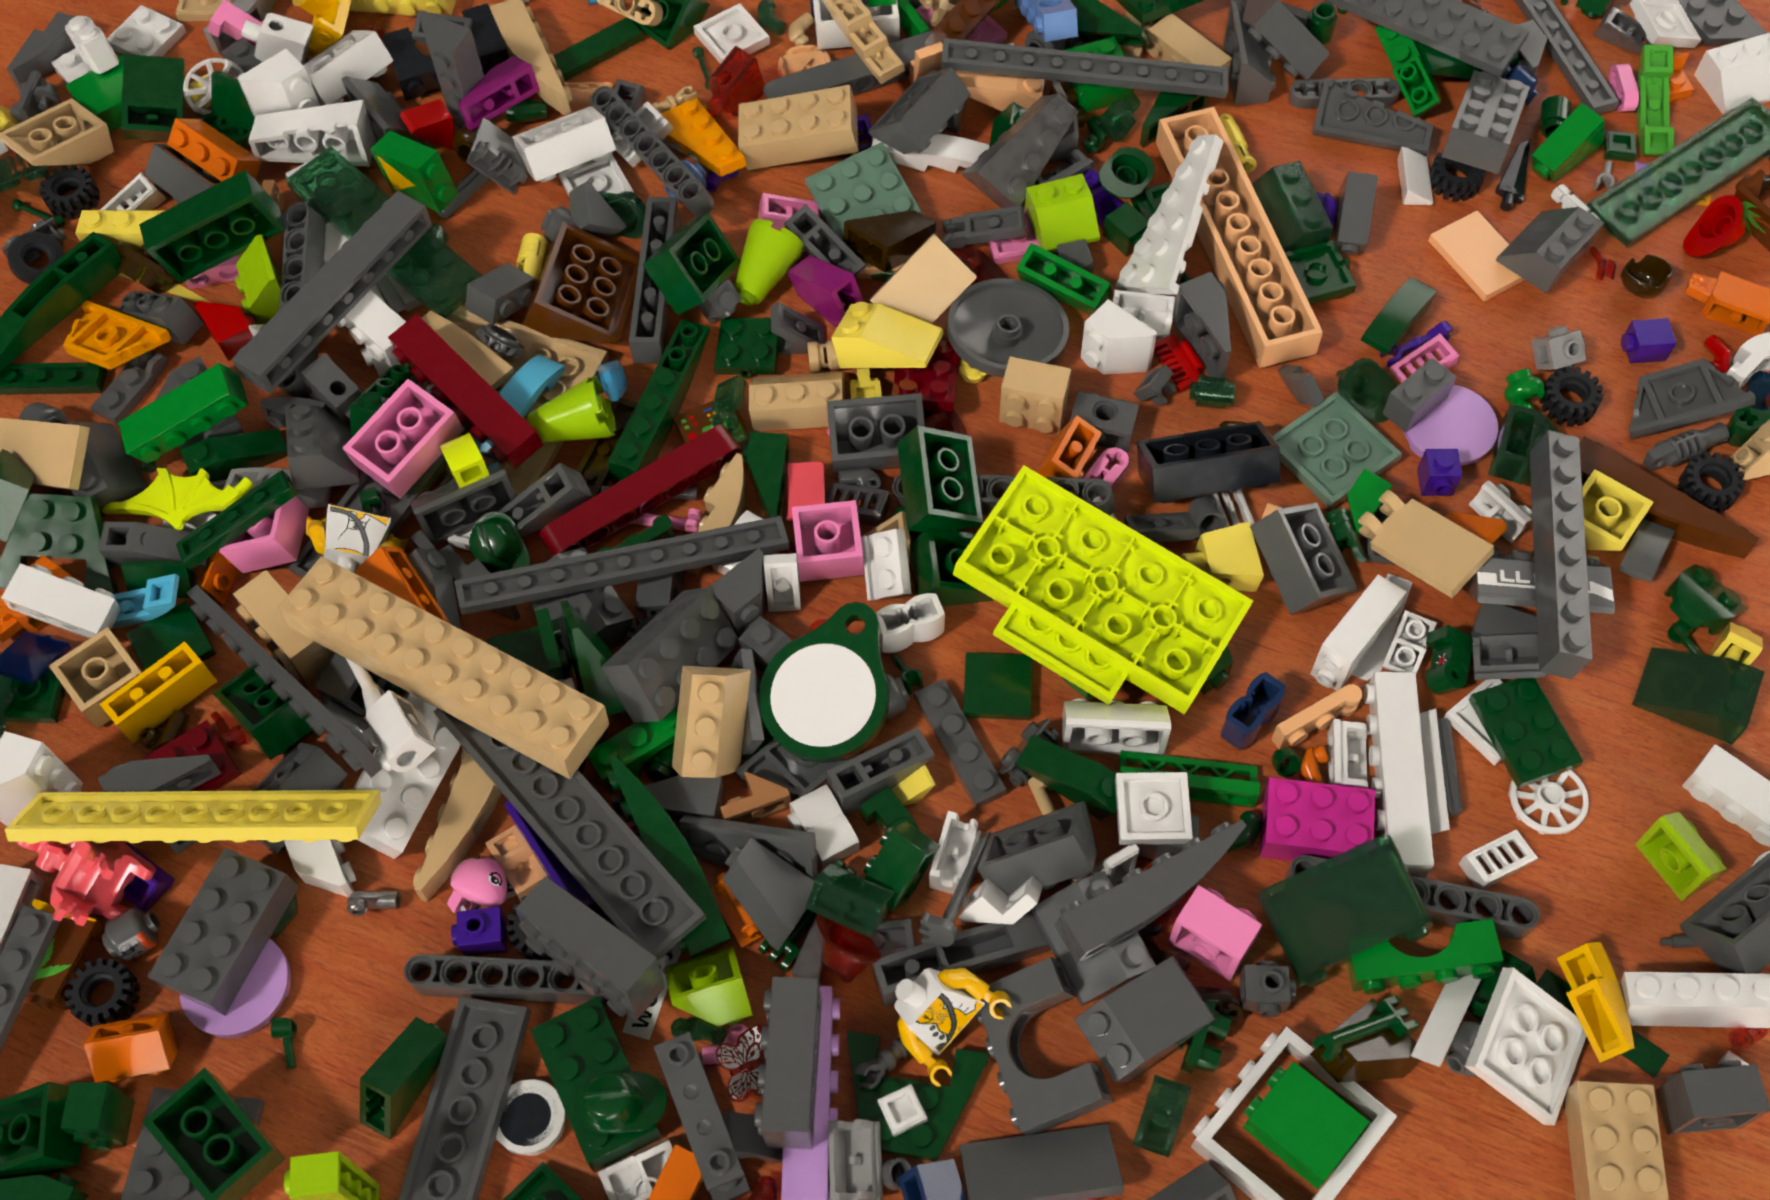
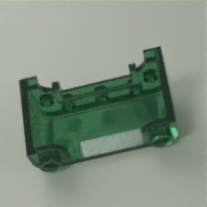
[1257,835,1433,987]

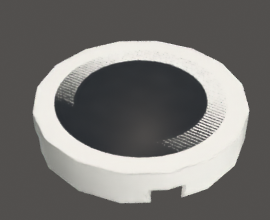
[496,1079,567,1156]

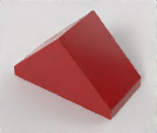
[399,99,455,151]

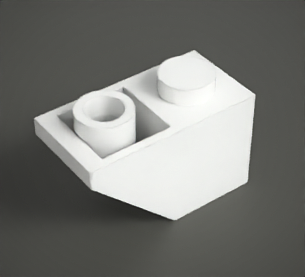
[284,840,357,897]

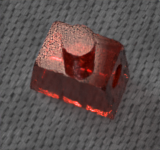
[704,46,765,118]

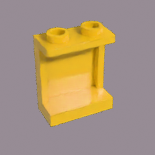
[300,0,351,60]

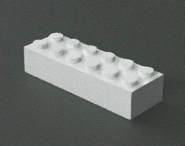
[353,692,460,859]

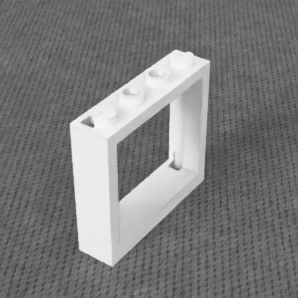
[1191,1027,1397,1200]

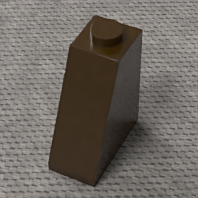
[843,210,936,273]
[1310,998,1421,1083]

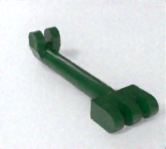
[758,859,857,972]
[1312,995,1420,1063]

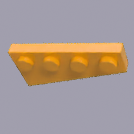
[660,98,747,177]

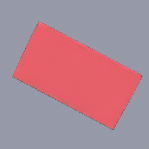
[786,461,825,521]

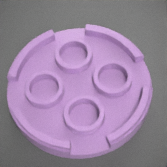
[1403,385,1498,466]
[179,938,291,1039]

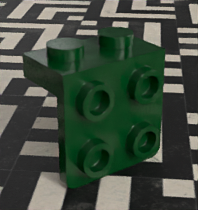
[196,71,255,148]
[487,608,569,680]

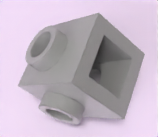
[1531,325,1586,372]

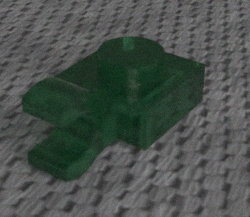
[1099,94,1142,142]
[712,375,747,434]

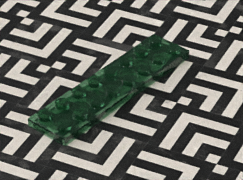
[1587,97,1770,248]
[285,146,482,318]

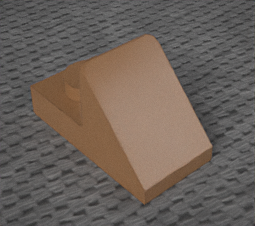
[720,772,791,823]

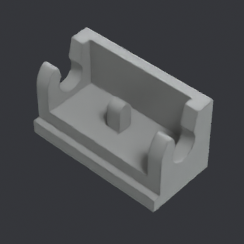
[828,1119,883,1200]

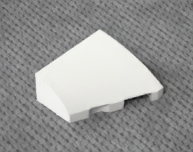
[597,1138,673,1200]

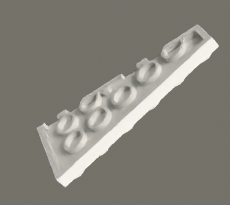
[1115,134,1223,295]

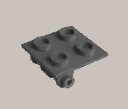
[466,117,529,195]

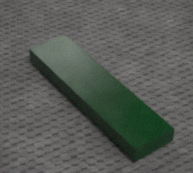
[553,17,644,81]
[0,362,107,395]
[176,470,297,570]

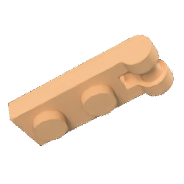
[1271,684,1362,750]

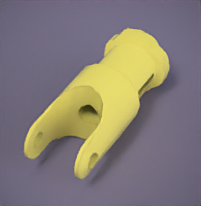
[1220,114,1257,175]

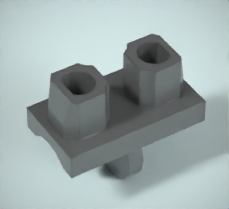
[10,70,60,122]

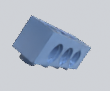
[1014,0,1078,42]

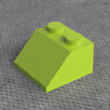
[1025,174,1100,253]
[235,234,281,324]
[1635,812,1727,902]

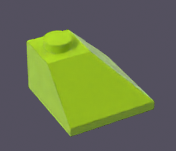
[664,946,753,1026]

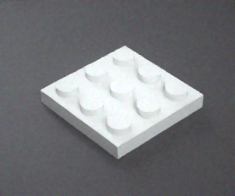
[1465,967,1586,1126]

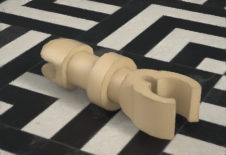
[651,86,699,113]

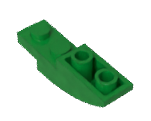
[1375,25,1441,118]

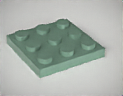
[804,142,922,241]
[1272,391,1402,510]

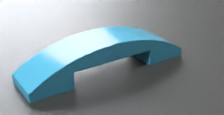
[474,355,566,461]
[112,574,180,629]

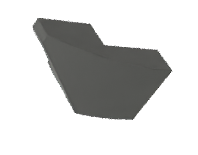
[1278,365,1325,406]

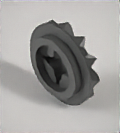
[476,324,524,357]

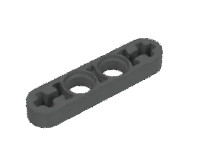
[1288,78,1401,109]

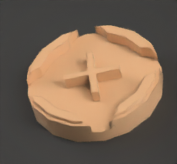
[778,45,832,78]

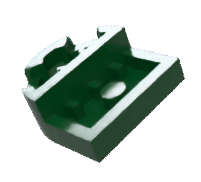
[1664,564,1747,635]

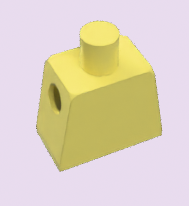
[1181,522,1264,592]

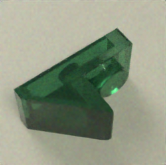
[1132,1075,1191,1158]

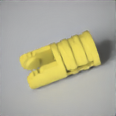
[516,233,549,281]

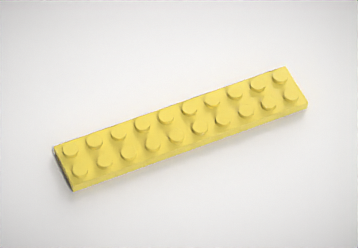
[5,790,382,844]

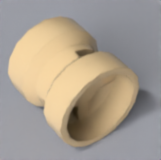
[807,340,840,373]

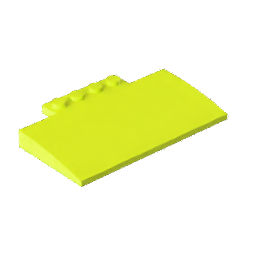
[953,465,1253,715]

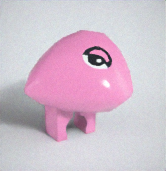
[447,856,507,913]

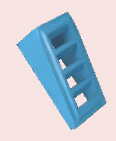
[597,360,628,402]

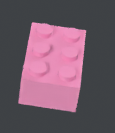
[342,379,465,499]

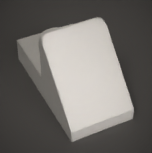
[763,553,801,612]

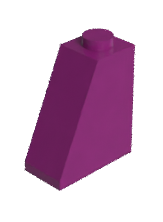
[788,255,864,329]

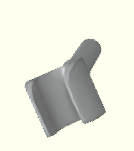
[1593,161,1615,194]

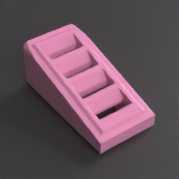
[758,193,820,229]
[1389,333,1460,383]

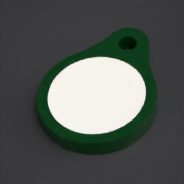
[759,602,890,763]

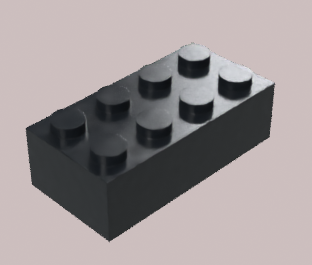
[1137,421,1280,504]

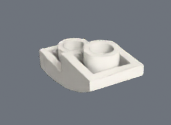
[1381,610,1437,674]

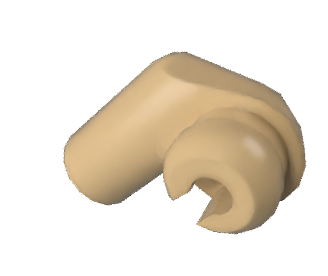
[788,12,814,46]

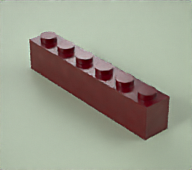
[388,314,543,469]

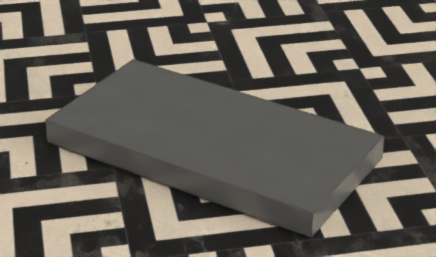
[959,1124,1123,1200]

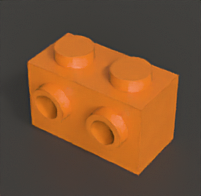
[1036,415,1102,478]
[83,1013,178,1083]

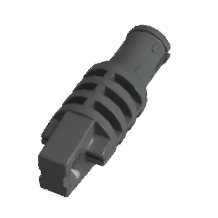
[1643,422,1730,471]

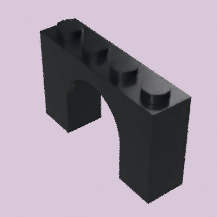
[382,3,509,101]

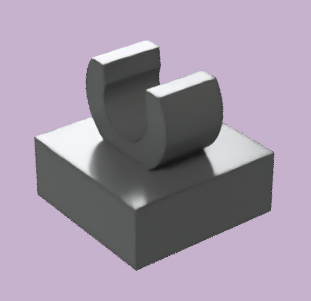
[1133,365,1176,406]

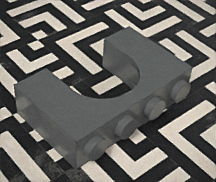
[976,957,1114,1135]

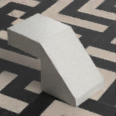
[958,876,1043,925]

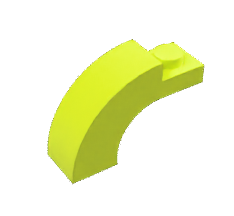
[439,433,490,489]

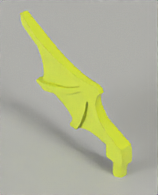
[102,468,255,531]

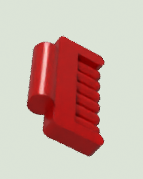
[1154,334,1206,393]

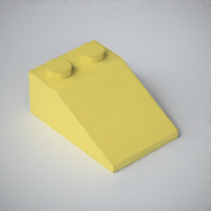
[831,302,944,369]

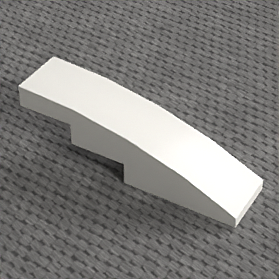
[872,133,989,173]

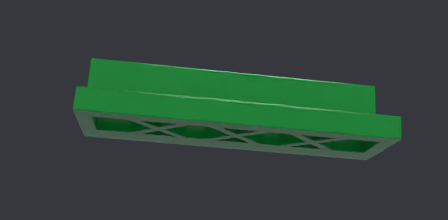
[1118,750,1260,808]

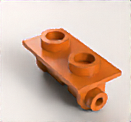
[196,549,239,604]
[710,872,763,948]

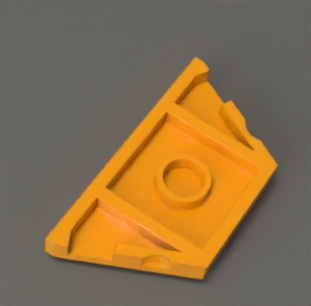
[63,300,172,370]

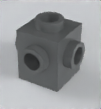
[1239,961,1296,1017]

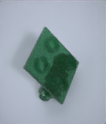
[0,153,51,192]

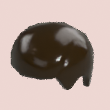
[1620,254,1674,298]

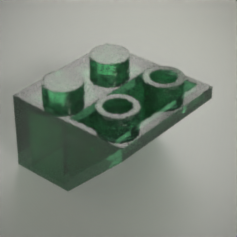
[1487,404,1558,487]

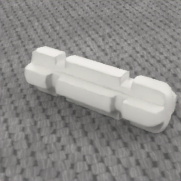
[1551,184,1601,220]

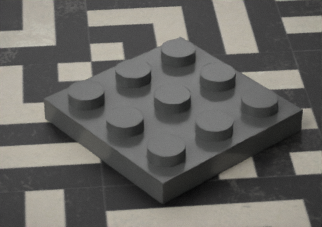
[121,1087,265,1200]

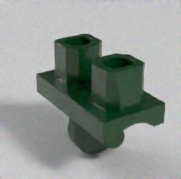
[1177,999,1232,1073]

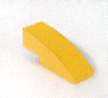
[1557,942,1634,1063]

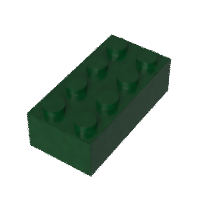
[139,169,285,284]
[530,996,663,1173]

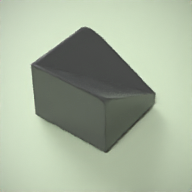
[1056,239,1093,273]

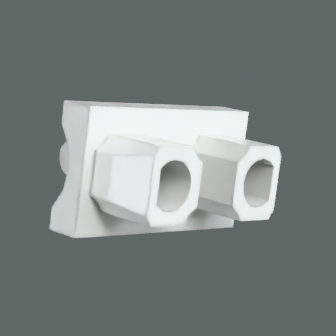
[1469,480,1532,543]

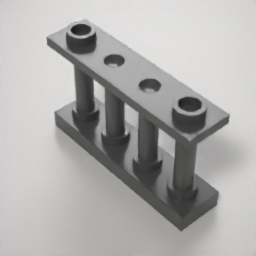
[654,1032,751,1200]

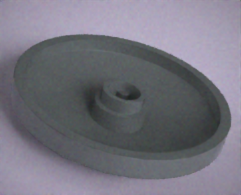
[947,278,1069,377]

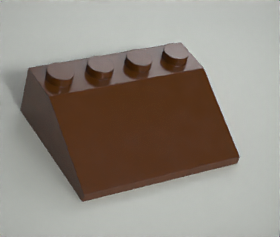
[522,221,640,344]

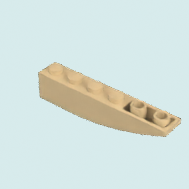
[489,0,573,116]
[413,748,502,902]

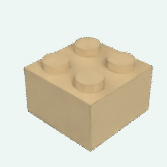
[999,357,1071,434]
[49,627,142,729]

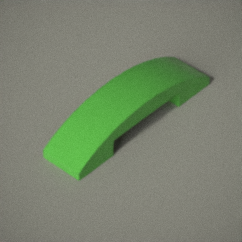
[1637,45,1674,157]

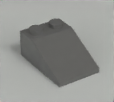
[1172,272,1231,388]
[1074,956,1216,1083]

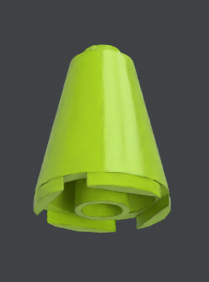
[734,219,804,306]
[527,376,616,443]

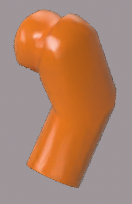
[1301,745,1330,784]

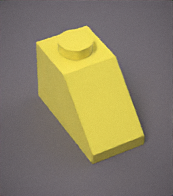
[1703,622,1763,683]

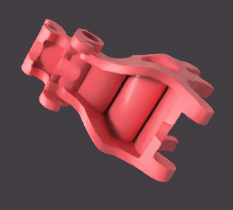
[17,841,156,926]

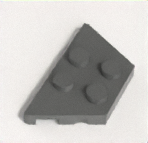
[1678,0,1767,47]
[1629,358,1756,440]
[736,739,856,799]

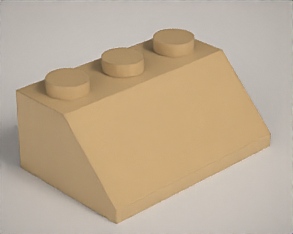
[749,371,845,432]
[672,666,751,778]

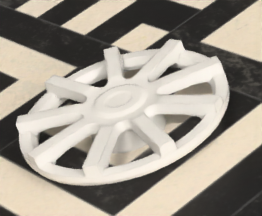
[183,58,244,115]
[1508,770,1589,835]

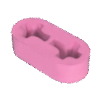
[1608,64,1639,112]
[1084,447,1129,500]

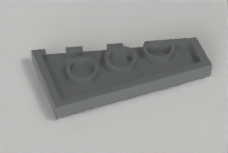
[1312,78,1434,156]
[679,814,819,900]

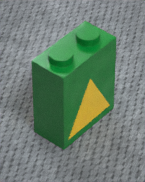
[370,131,459,213]

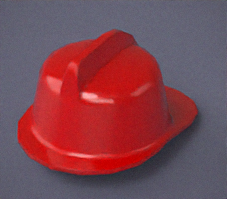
[1683,195,1746,257]

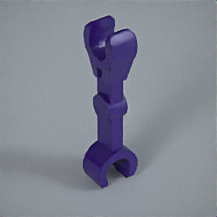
[1380,321,1453,368]

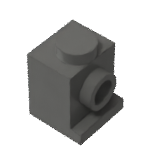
[697,279,742,324]

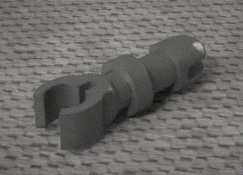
[854,1036,911,1089]

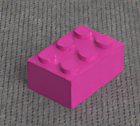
[1259,777,1375,867]

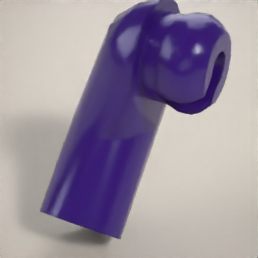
[1312,192,1338,230]

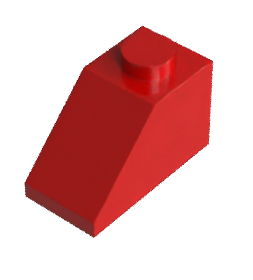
[193,301,256,361]

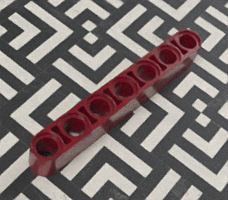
[539,424,742,556]

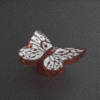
[716,1024,764,1103]

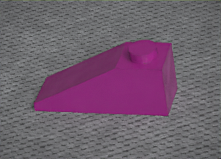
[458,56,540,131]

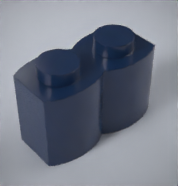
[1220,672,1286,750]

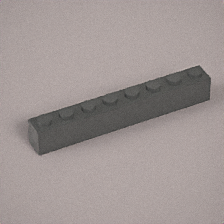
[232,190,432,394]
[1530,430,1593,679]

